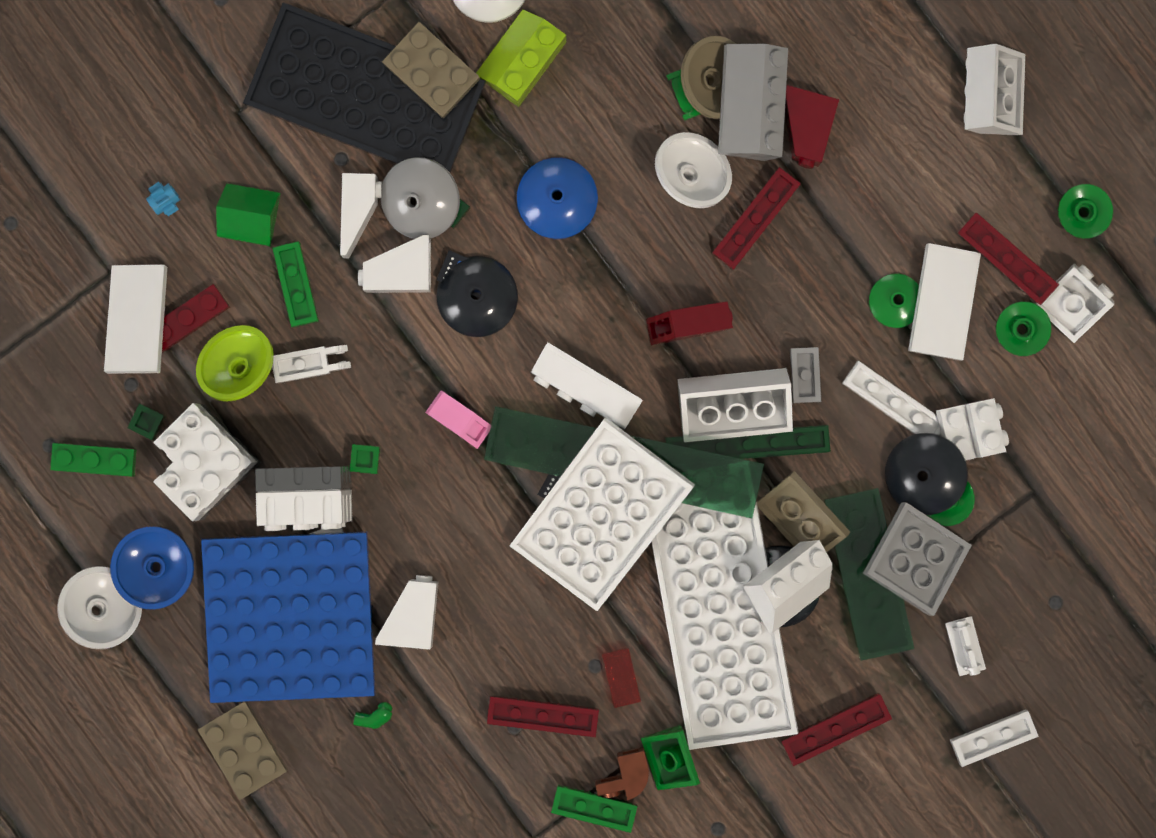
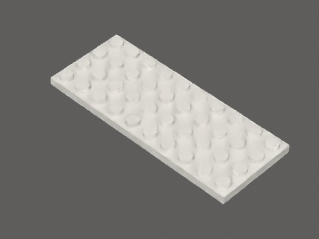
[652,460,798,750]

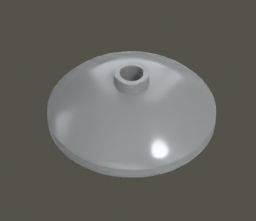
[381,157,460,239]

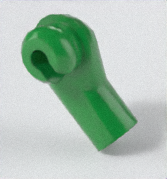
[354,702,393,729]

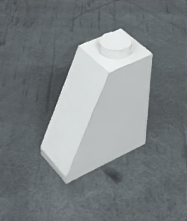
[358,235,431,293]
[375,575,438,649]

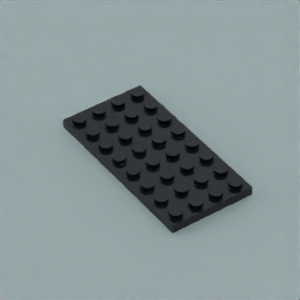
[243,2,486,173]

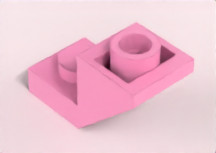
[425,391,493,449]

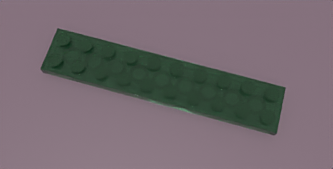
[484,406,764,519]

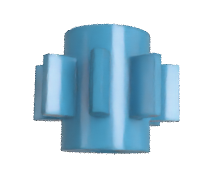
[146,181,181,217]

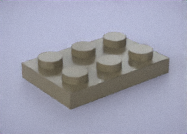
[382,22,480,119]
[757,471,850,552]
[198,701,288,800]

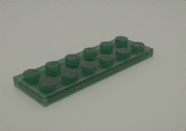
[824,488,915,661]

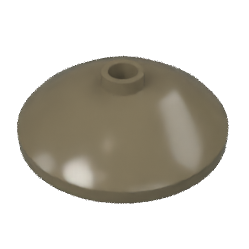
[681,36,736,119]

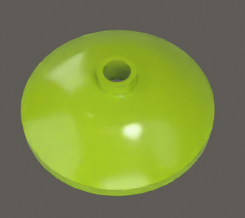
[196,325,274,401]

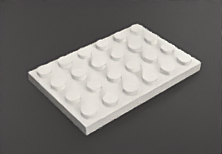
[510,418,695,611]

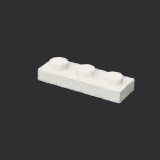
[950,709,1039,767]

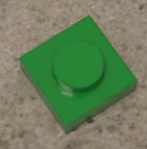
[350,444,381,474]

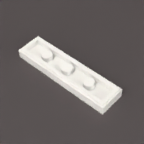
[842,361,941,435]

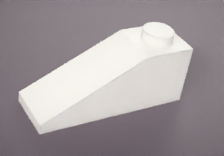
[340,173,382,258]

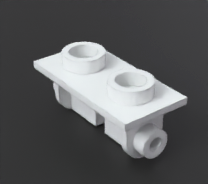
[945,616,986,676]

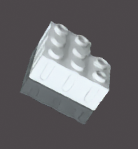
[153,403,261,521]
[255,466,352,531]

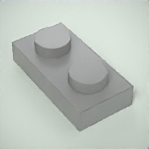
[790,347,821,403]

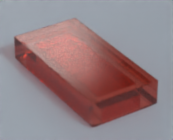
[602,648,641,708]

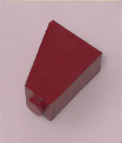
[785,85,839,169]
[646,301,733,345]

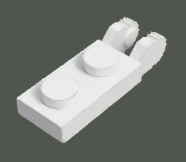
[272,345,351,383]

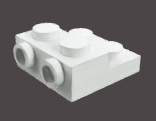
[1035,264,1114,343]
[936,398,1009,460]

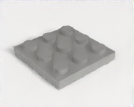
[863,502,972,616]

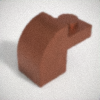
[595,747,649,800]

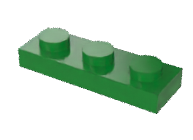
[272,241,319,328]
[50,443,137,477]
[551,785,638,833]

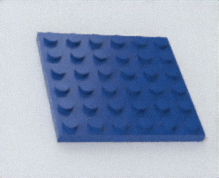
[201,532,375,703]

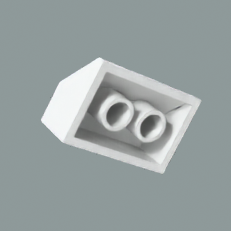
[964,44,1025,135]
[743,540,832,633]

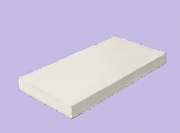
[908,243,981,361]
[104,265,167,374]

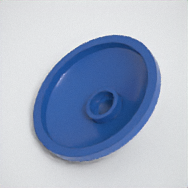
[517,158,598,239]
[110,527,194,609]

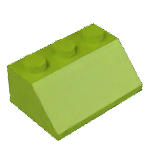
[476,10,566,107]

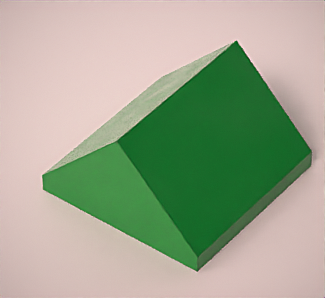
[216,183,281,247]
[641,725,700,790]

